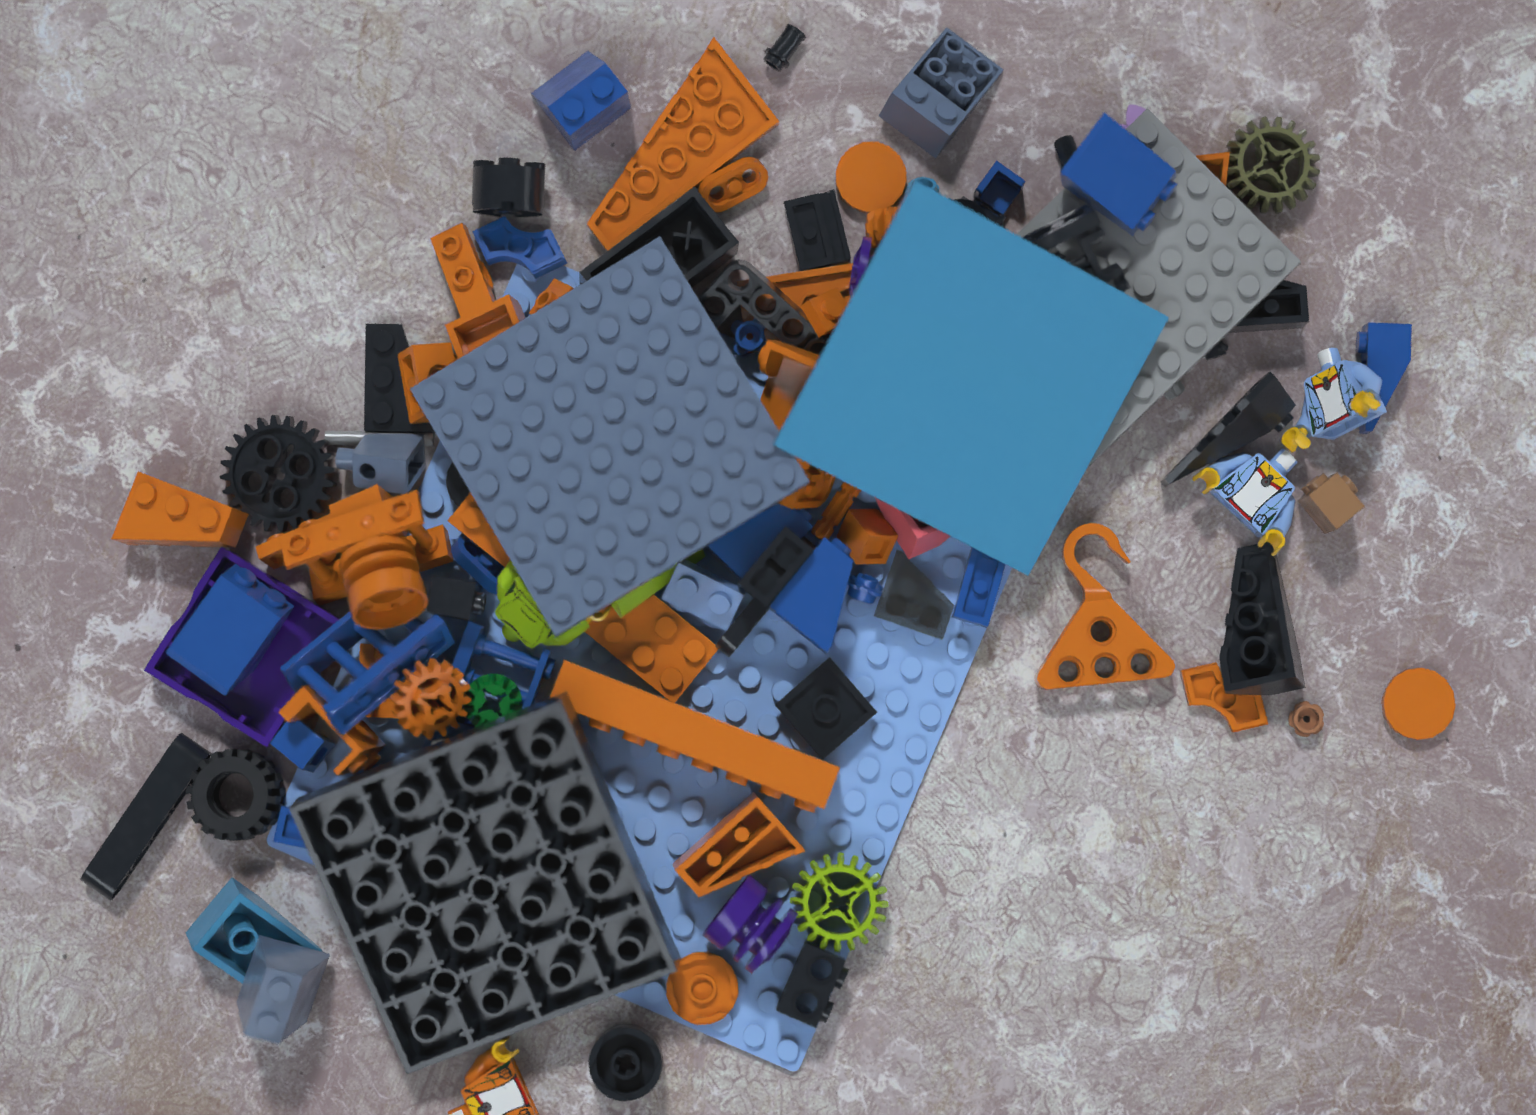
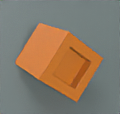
[837,509,899,565]

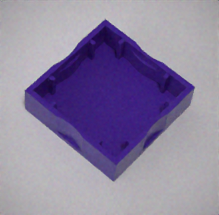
[144,546,340,747]

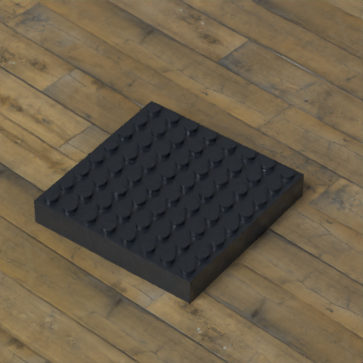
[289,691,681,1074]

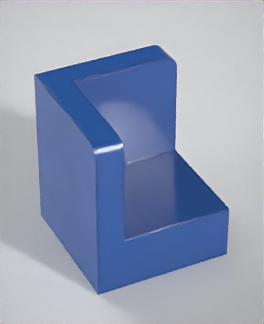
[973,160,1026,215]
[270,720,335,773]

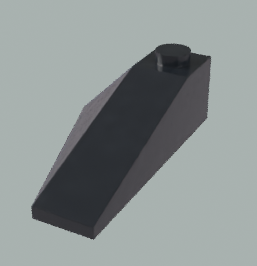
[1161,372,1296,487]
[1219,542,1306,696]

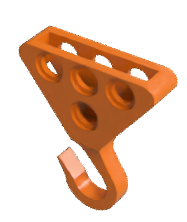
[1034,523,1175,690]

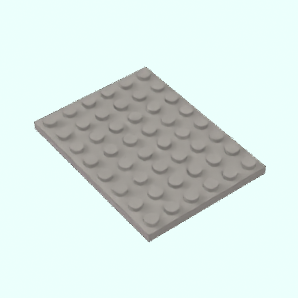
[1016,108,1301,466]

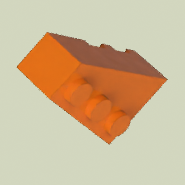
[111,472,249,548]
[672,792,805,897]

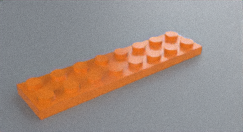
[447,492,718,703]

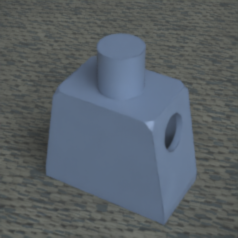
[336,434,426,494]

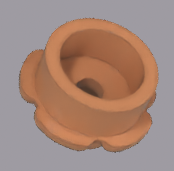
[1288,701,1324,737]

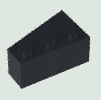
[1229,280,1309,333]

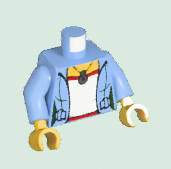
[1281,348,1387,453]
[1192,448,1298,556]

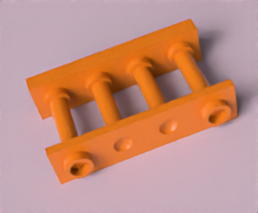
[280,490,453,606]

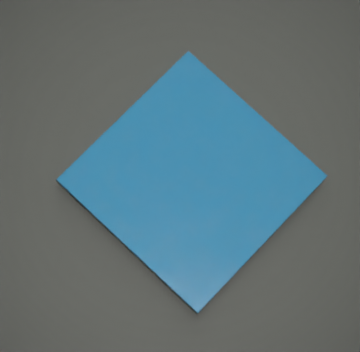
[773,180,1169,576]

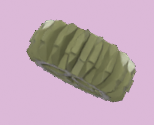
[1226,117,1320,214]

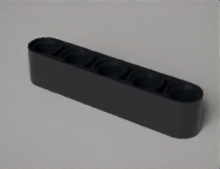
[80,733,212,901]

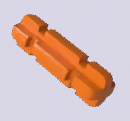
[811,482,861,541]

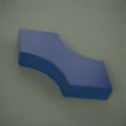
[472,216,568,279]

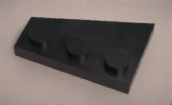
[364,324,435,433]

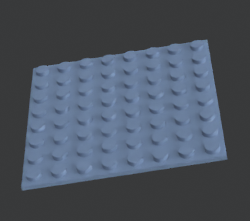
[410,237,810,637]

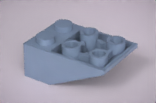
[878,27,1004,159]

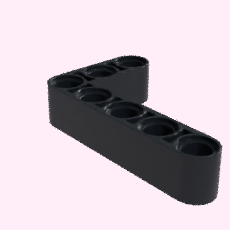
[698,259,831,352]

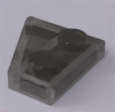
[874,550,955,640]

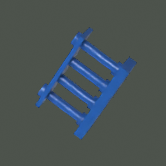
[280,611,455,735]
[423,621,556,748]

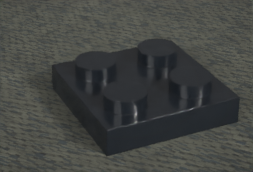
[775,657,877,760]

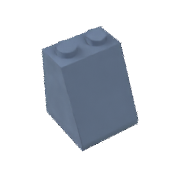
[236,935,330,1044]

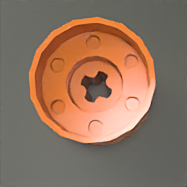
[339,535,428,630]

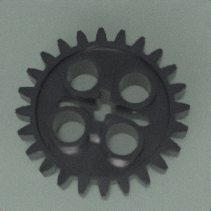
[220,415,338,532]

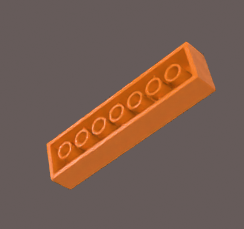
[550,660,840,813]

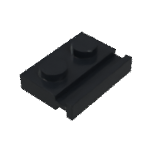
[784,190,851,271]

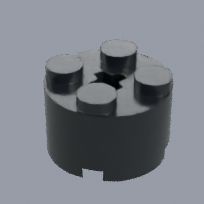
[472,158,546,218]
[588,1024,663,1102]

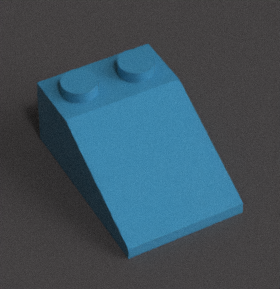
[185,877,323,984]

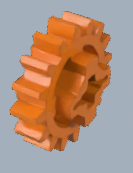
[390,658,471,739]

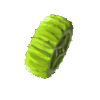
[790,853,889,952]

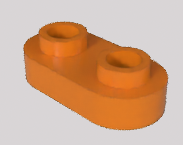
[698,157,768,212]

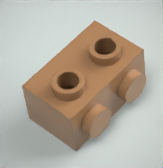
[1297,473,1365,534]

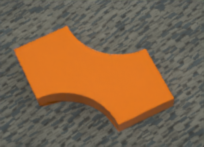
[1180,662,1268,733]

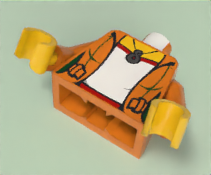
[448,1036,539,1115]

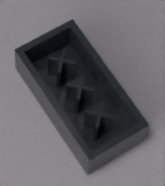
[579,187,739,288]

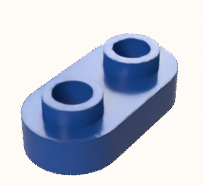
[451,533,504,595]

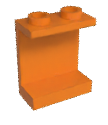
[279,685,386,776]

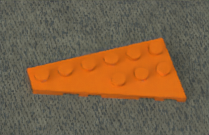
[587,37,780,251]

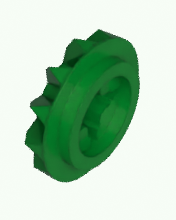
[463,673,522,727]

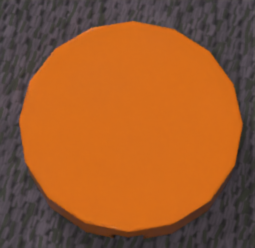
[835,141,907,214]
[1381,668,1456,740]
[666,952,738,1025]

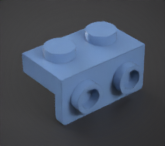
[661,559,746,631]

